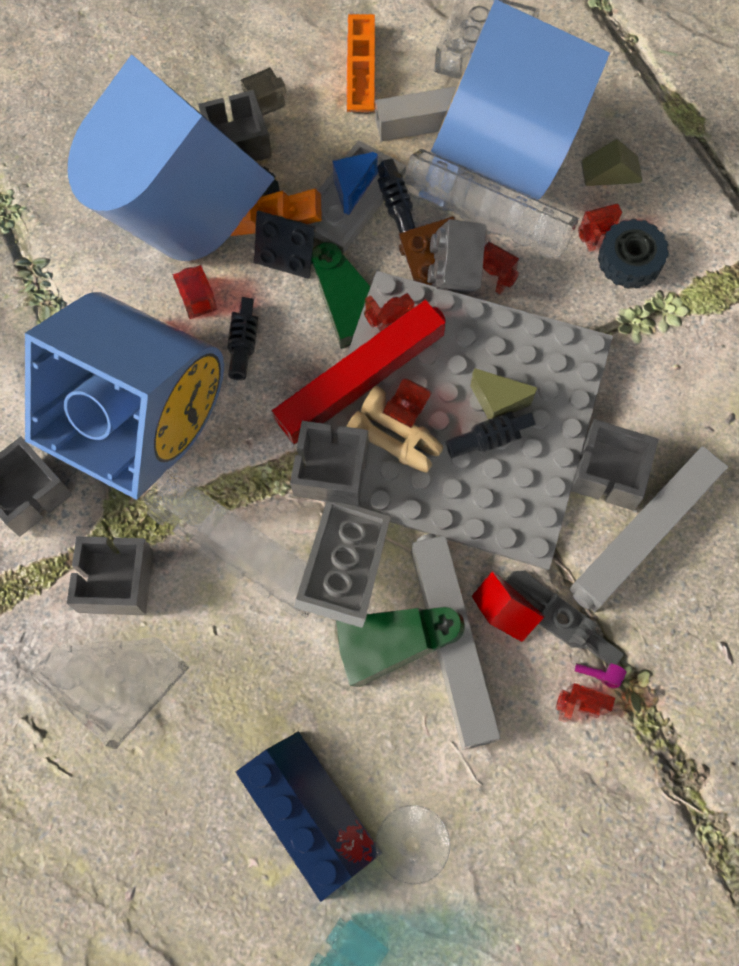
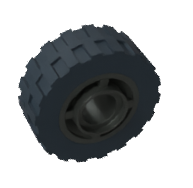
[598,219,669,288]

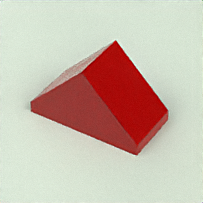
[471,571,545,642]

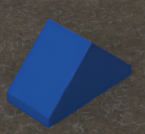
[332,152,378,215]

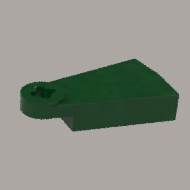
[312,242,371,349]
[336,607,465,687]

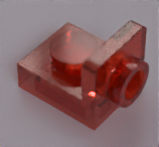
[578,203,622,252]
[483,241,519,295]
[364,293,414,332]
[382,378,432,428]
[555,683,615,723]

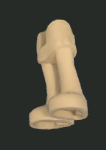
[346,386,443,473]

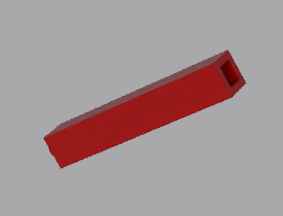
[271,299,446,445]

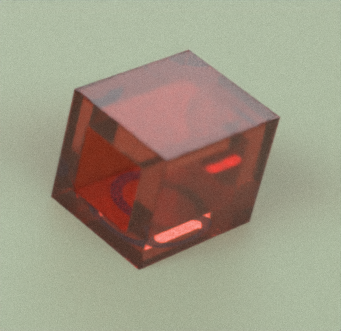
[172,265,218,320]

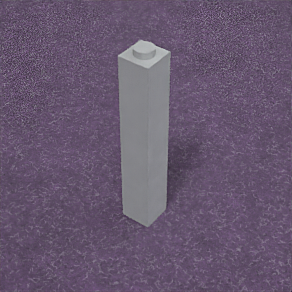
[375,86,457,141]
[569,446,728,612]
[411,534,500,750]

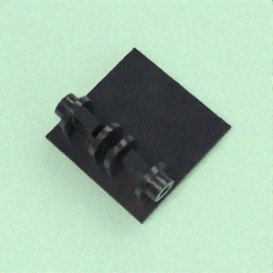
[254,210,316,279]

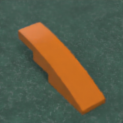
[347,14,375,112]
[230,188,322,236]

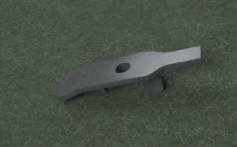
[505,571,624,665]

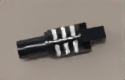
[377,158,416,233]
[227,297,259,381]
[445,411,536,459]

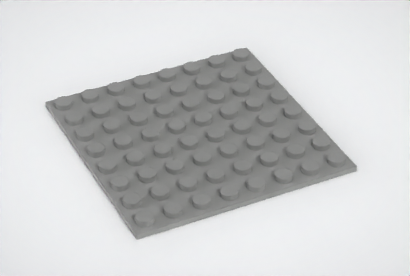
[315,271,613,570]

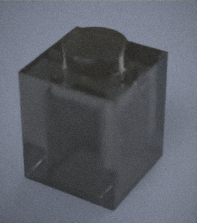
[240,67,286,116]

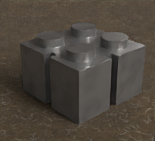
[198,90,272,161]
[428,220,486,295]
[571,419,659,511]
[290,421,369,506]
[0,436,72,537]
[66,536,153,615]

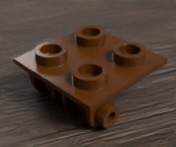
[398,216,455,286]

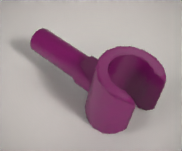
[574,663,627,689]

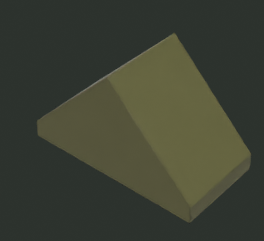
[581,139,643,186]
[470,368,537,420]

